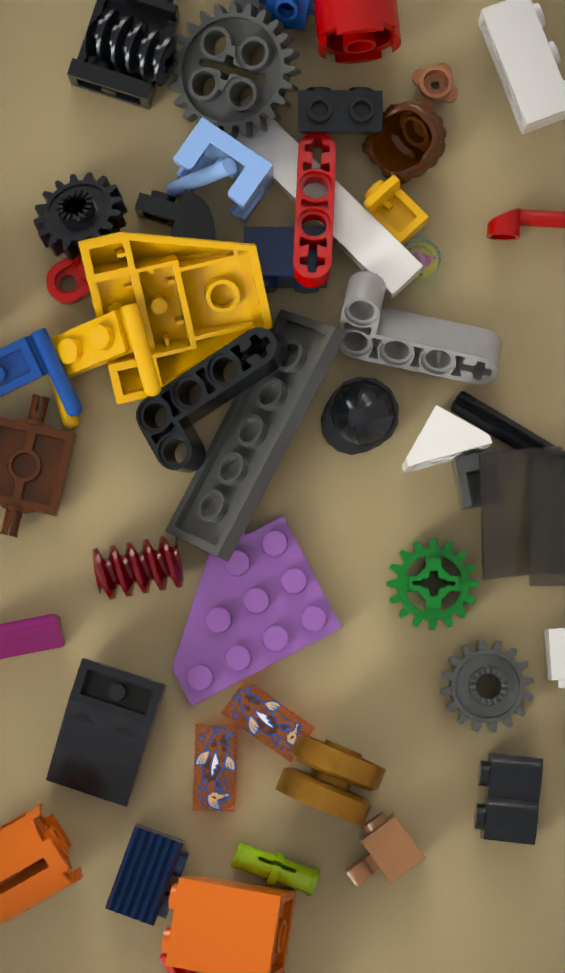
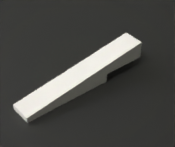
[236,96,423,300]

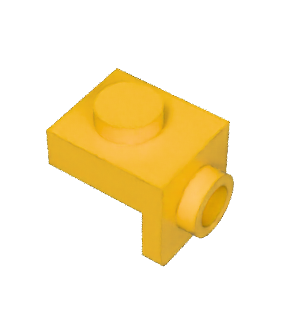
[364,175,429,245]

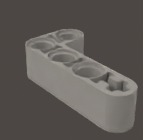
[338,271,502,385]

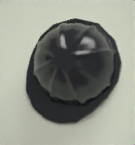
[321,377,399,455]

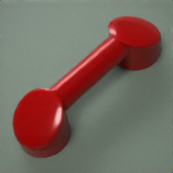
[487,208,565,241]

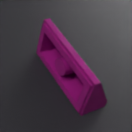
[0,614,65,659]

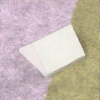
[401,405,492,474]

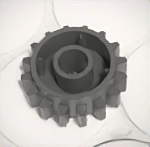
[440,639,534,733]

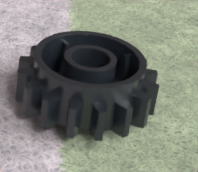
[33,172,128,260]

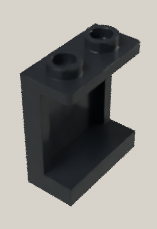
[67,0,180,110]

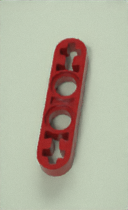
[293,134,336,288]

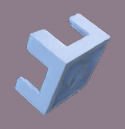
[173,117,273,224]

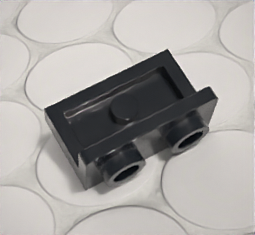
[298,87,383,134]

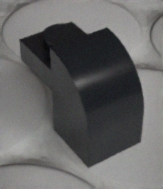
[135,189,216,240]

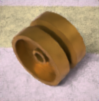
[275,733,386,826]

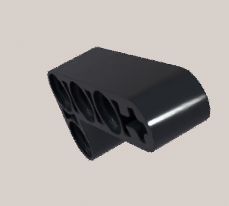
[136,327,289,473]

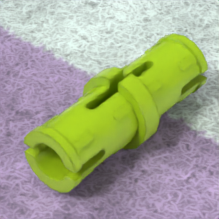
[230,841,320,896]

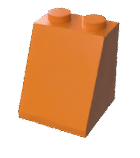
[161,875,297,973]

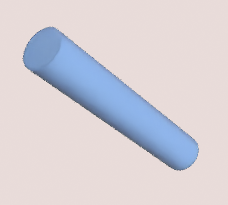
[166,158,237,198]

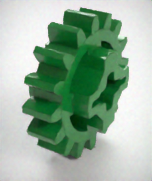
[386,538,479,630]

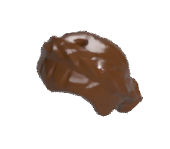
[362,100,447,186]

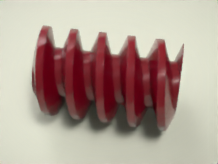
[92,536,184,600]

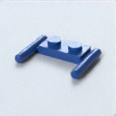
[0,328,83,416]

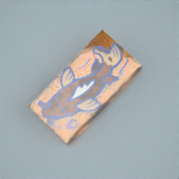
[221,678,315,762]
[192,724,238,811]

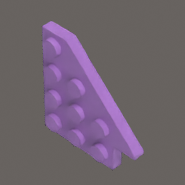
[172,515,342,706]

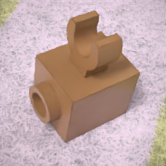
[345,812,426,886]

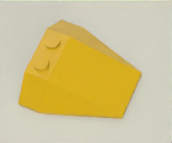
[78,232,273,405]

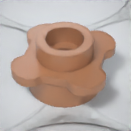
[412,63,458,107]

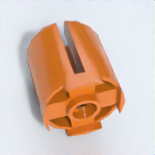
[0,803,83,923]

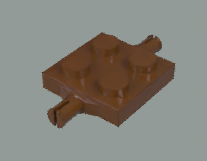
[0,394,76,537]

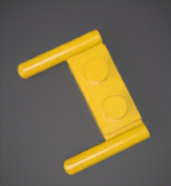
[49,303,161,429]

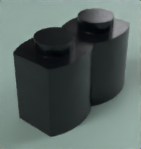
[474,753,543,845]

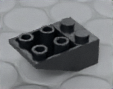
[46,658,167,807]

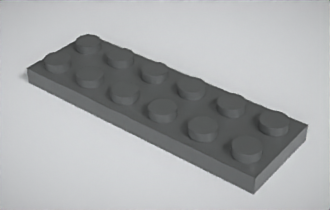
[165,309,346,562]

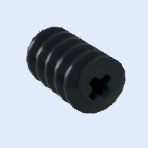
[84,8,178,87]

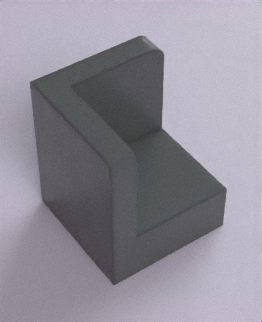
[451,449,502,510]

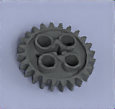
[168,1,301,139]

